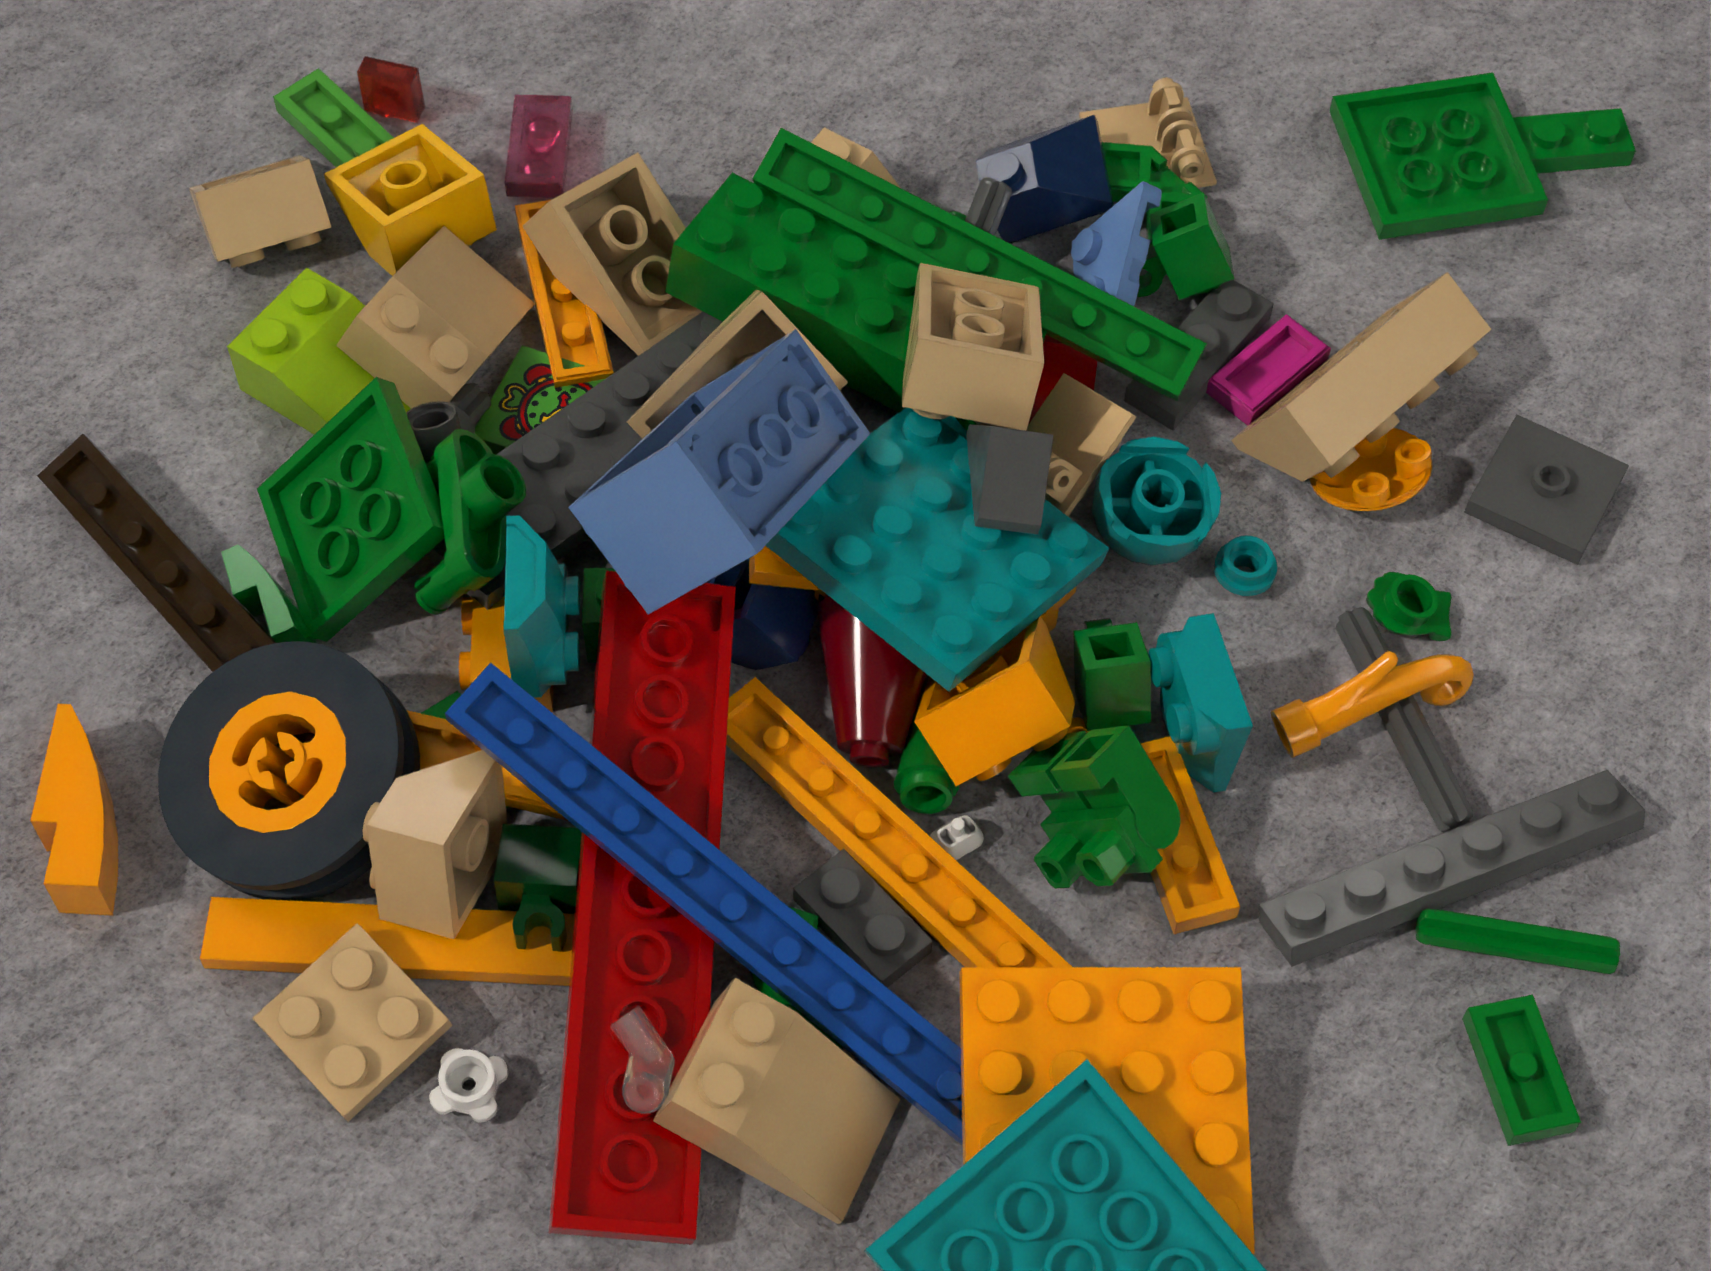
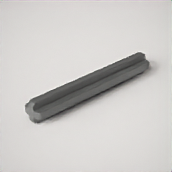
[1336,607,1473,833]

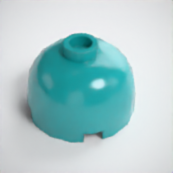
[1092,437,1221,566]

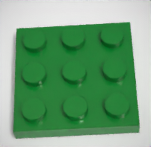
[1329,72,1548,240]
[257,377,444,642]

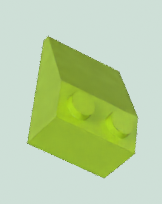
[227,267,411,435]

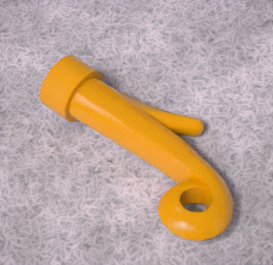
[1271,651,1474,758]

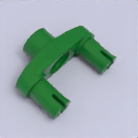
[414,429,526,615]

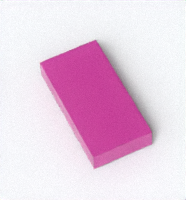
[1206,314,1331,426]

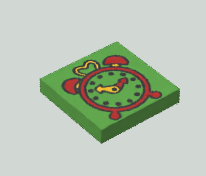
[475,345,605,454]

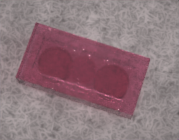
[504,94,573,198]

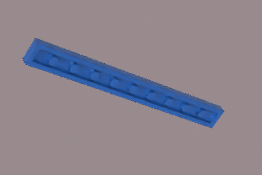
[445,662,963,1146]

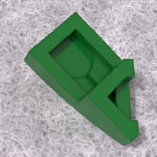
[221,544,316,643]

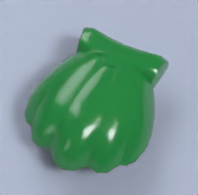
[1366,572,1452,642]

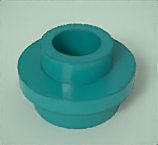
[1214,535,1277,596]

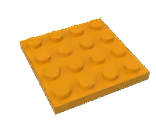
[959,967,1255,1255]

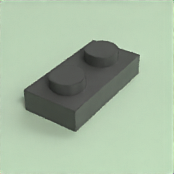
[793,849,933,988]

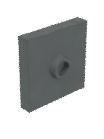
[1464,414,1629,565]

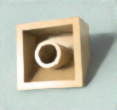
[189,155,332,268]
[363,750,507,939]

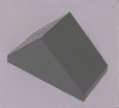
[966,425,1054,534]

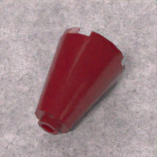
[817,593,927,767]

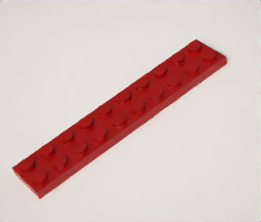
[549,570,736,1245]

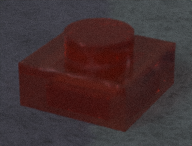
[357,56,425,123]

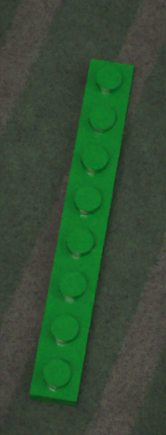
[752,128,1207,401]

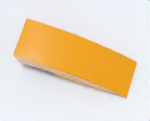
[30,703,118,916]

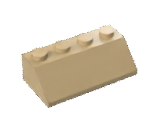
[1231,272,1492,482]

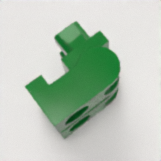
[1008,725,1181,889]

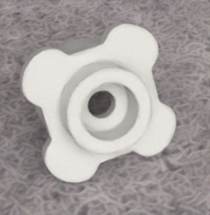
[429,1048,508,1123]

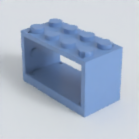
[568,329,870,614]

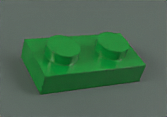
[1513,108,1636,174]
[1462,994,1581,1146]

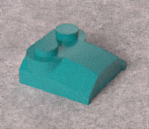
[504,515,580,698]
[1148,613,1253,793]

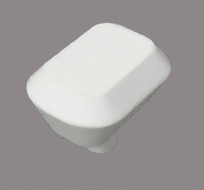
[930,815,984,860]

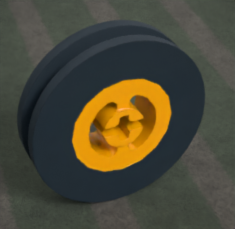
[158,641,420,901]

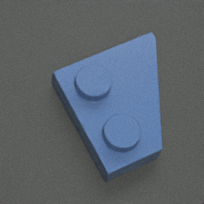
[1071,181,1162,306]

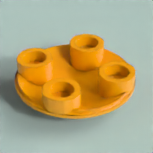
[1309,428,1433,511]

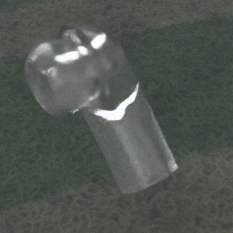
[610,1005,675,1113]

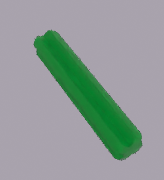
[1416,908,1620,974]

